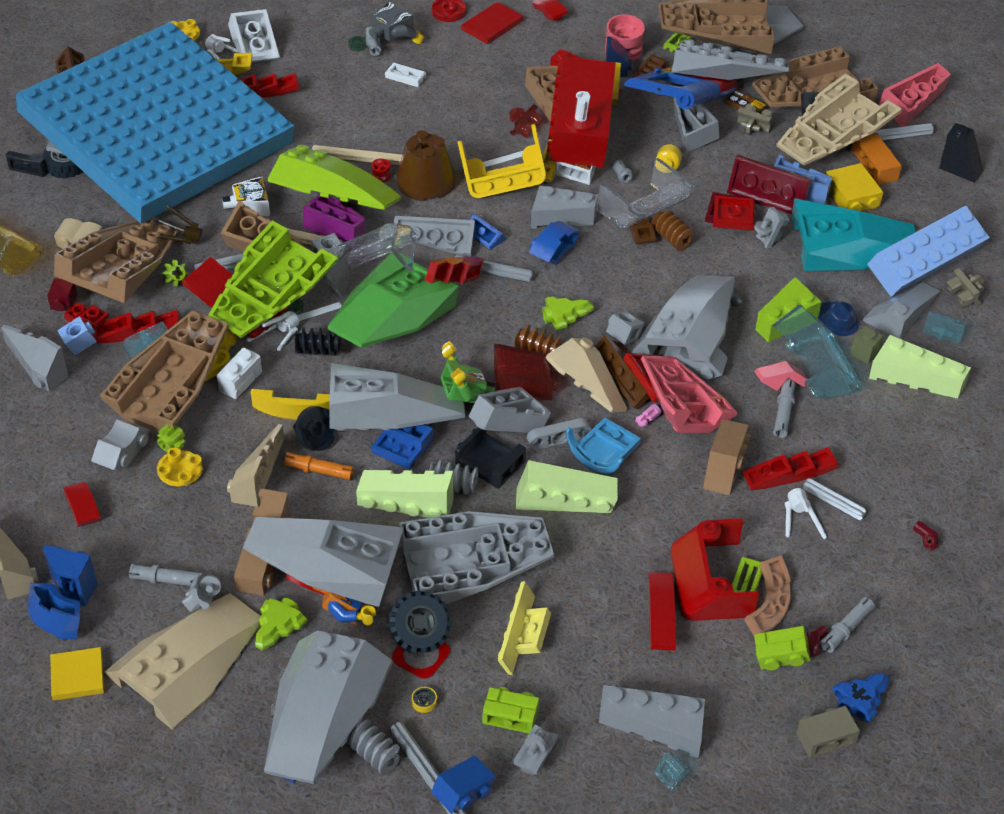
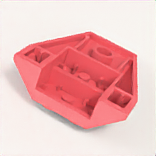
[641,355,738,433]

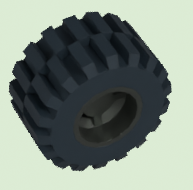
[387,590,452,654]

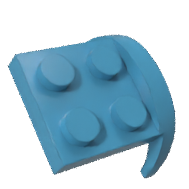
[566,418,641,474]

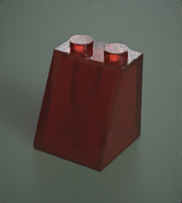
[494,344,556,401]

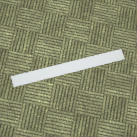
[483,151,523,167]
[275,302,341,329]

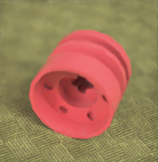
[605,14,645,62]

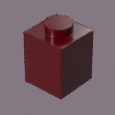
[47,278,78,311]

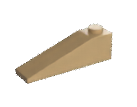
[546,337,627,412]
[227,424,284,507]

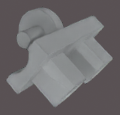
[754,207,789,249]
[182,574,221,613]
[514,725,558,775]

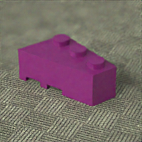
[303,194,365,248]

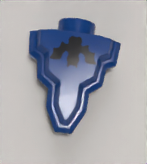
[832,672,890,722]

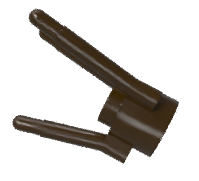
[158,205,203,245]

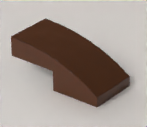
[627,212,656,244]

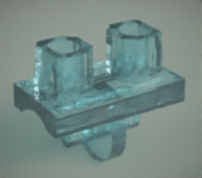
[922,312,966,344]

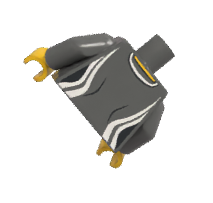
[369,1,425,44]

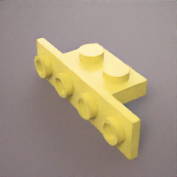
[498,581,551,675]

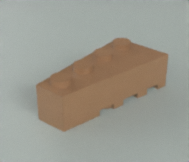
[525,66,560,121]

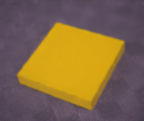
[50,647,104,701]

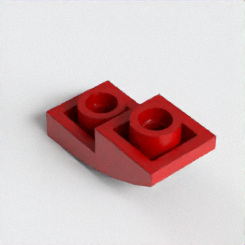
[532,0,568,21]
[64,302,109,329]
[63,481,101,528]

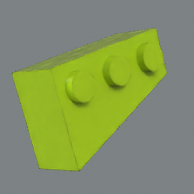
[755,277,821,343]

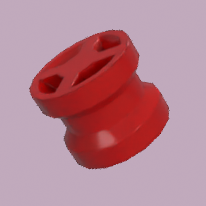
[371,158,391,182]

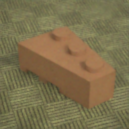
[703,419,751,495]

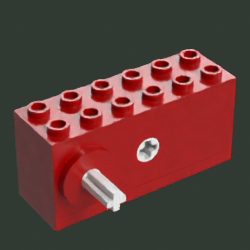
[546,56,616,168]

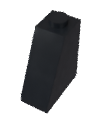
[939,123,983,183]

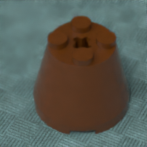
[397,130,455,201]

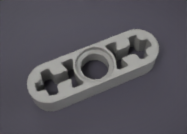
[527,418,591,450]

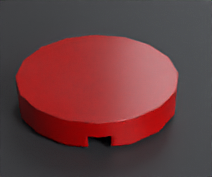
[431,0,466,22]

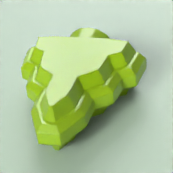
[542,296,594,331]
[255,598,308,651]

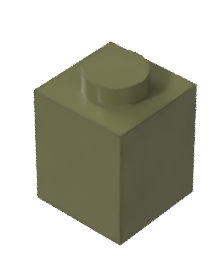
[850,326,884,365]

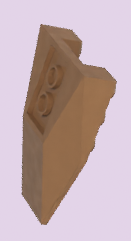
[658,0,774,55]
[752,46,878,108]
[54,219,178,303]

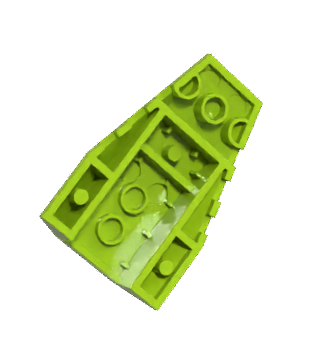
[268,145,401,210]
[208,220,338,338]

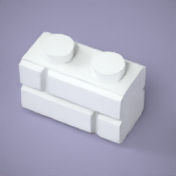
[216,348,262,399]

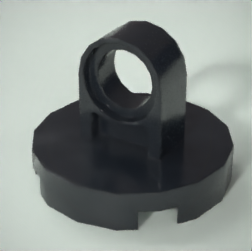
[293,406,335,451]

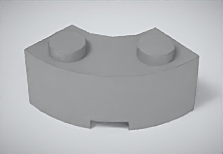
[664,346,728,380]
[91,419,150,470]

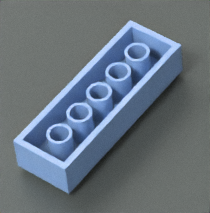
[867,206,990,297]

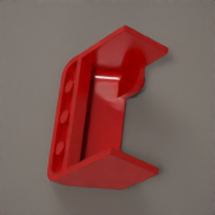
[670,518,759,621]

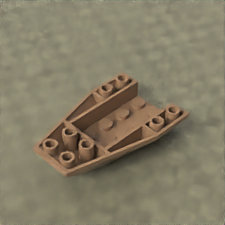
[100,311,229,433]

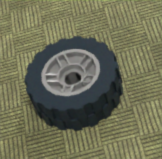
[42,148,83,179]

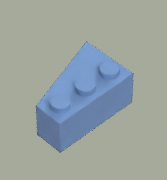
[774,154,832,204]

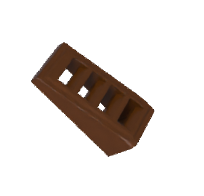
[632,54,666,81]

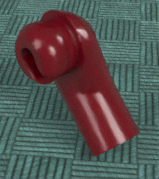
[913,521,939,550]
[806,625,828,657]

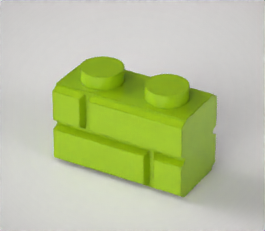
[754,626,811,671]
[482,687,539,734]

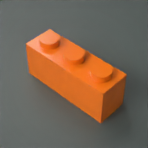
[851,132,902,185]

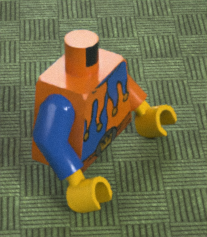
[312,587,376,625]

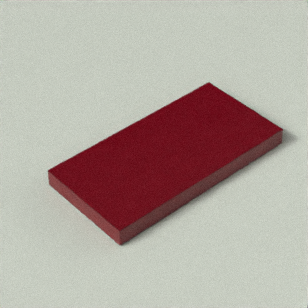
[726,155,812,215]

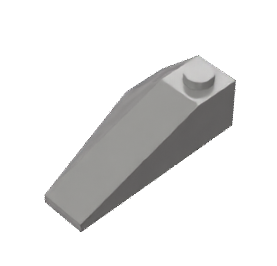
[1,325,69,392]

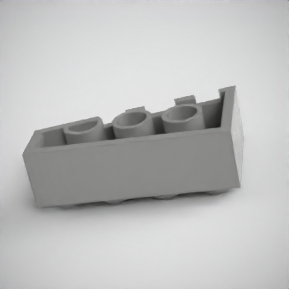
[599,685,705,758]

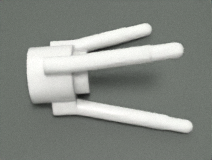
[205,34,239,59]
[247,311,299,351]
[785,488,827,539]

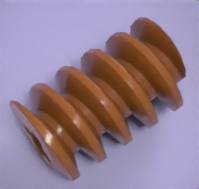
[651,210,694,252]
[514,324,562,361]

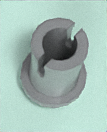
[612,160,632,183]

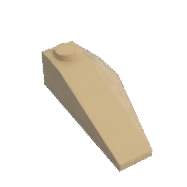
[0,528,39,600]

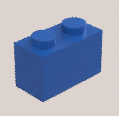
[431,755,496,814]

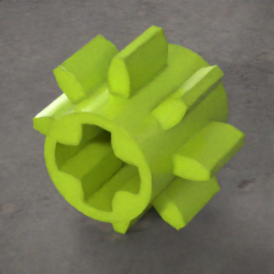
[161,260,189,286]
[157,425,185,452]

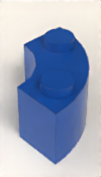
[529,221,581,265]
[27,583,80,640]

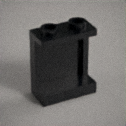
[454,427,526,489]

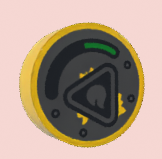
[412,687,437,713]

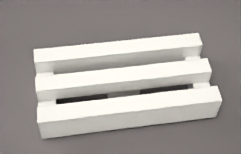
[385,63,426,87]

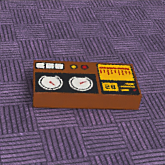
[725,90,767,114]

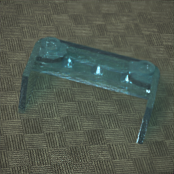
[773,304,863,399]

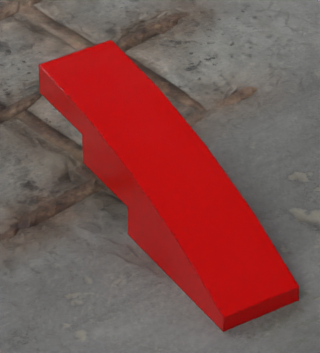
[240,73,300,98]
[424,257,485,284]
[93,309,181,343]
[742,447,839,491]
[648,572,676,651]

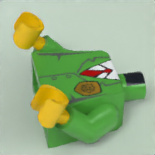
[440,341,495,403]

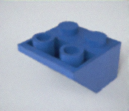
[43,545,97,606]

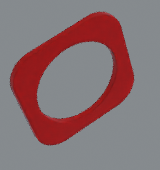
[392,642,450,679]

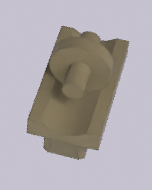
[737,104,772,135]
[946,268,985,307]

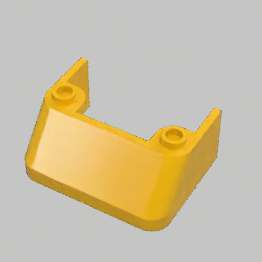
[458,124,546,198]

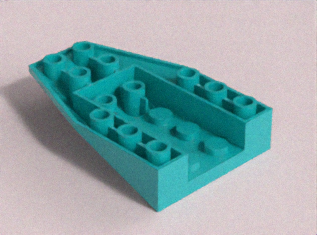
[791,199,916,271]

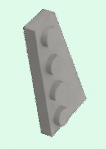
[393,216,475,257]

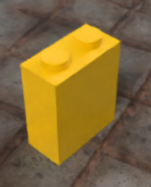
[826,163,883,211]

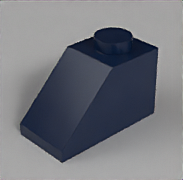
[605,36,632,77]

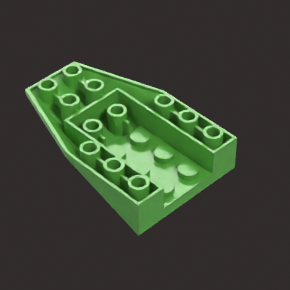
[328,251,459,348]

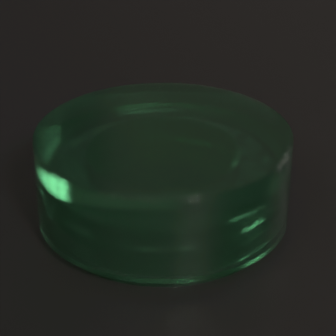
[348,36,367,52]
[285,298,304,315]

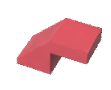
[754,361,809,391]

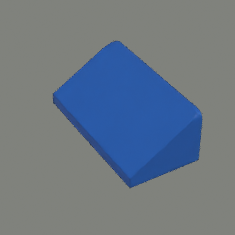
[470,214,507,250]

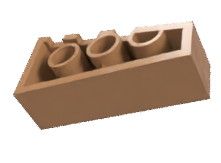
[221,201,304,252]
[234,488,291,596]

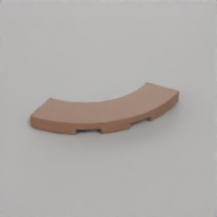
[744,555,791,638]

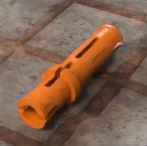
[284,452,354,481]

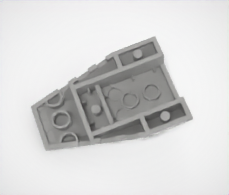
[631,275,735,362]
[264,630,392,784]

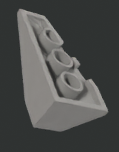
[863,282,941,339]

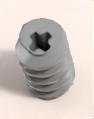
[429,460,478,495]
[346,719,400,776]

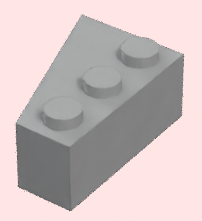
[673,97,719,153]
[531,186,598,229]
[469,387,551,433]

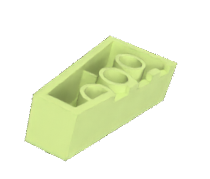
[869,335,971,398]
[516,460,618,513]
[356,470,453,518]

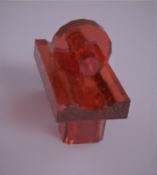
[509,104,543,138]

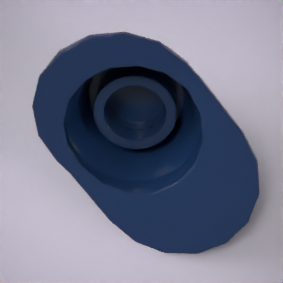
[818,301,859,336]

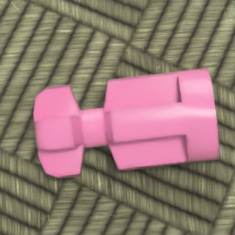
[636,404,661,427]

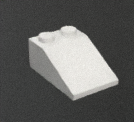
[228,9,280,63]

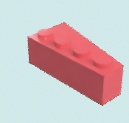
[879,63,951,127]

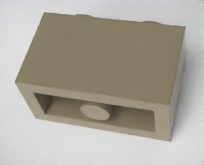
[796,706,860,758]

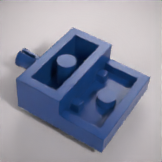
[371,424,433,470]

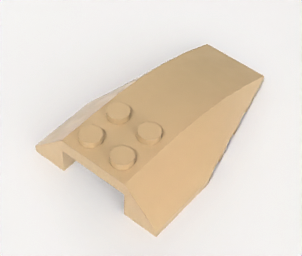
[777,73,902,165]
[104,593,261,730]

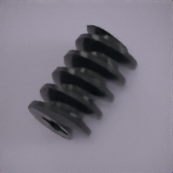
[295,327,340,356]

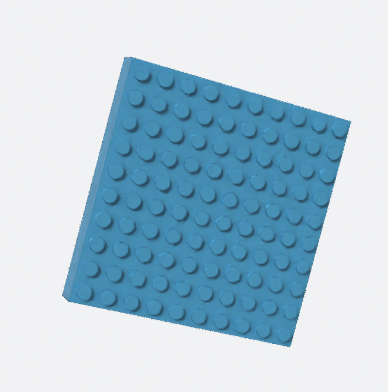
[16,22,294,224]

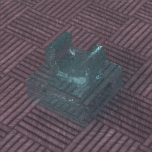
[653,752,690,790]

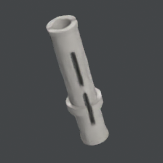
[773,379,796,438]
[129,564,204,586]
[820,597,875,653]

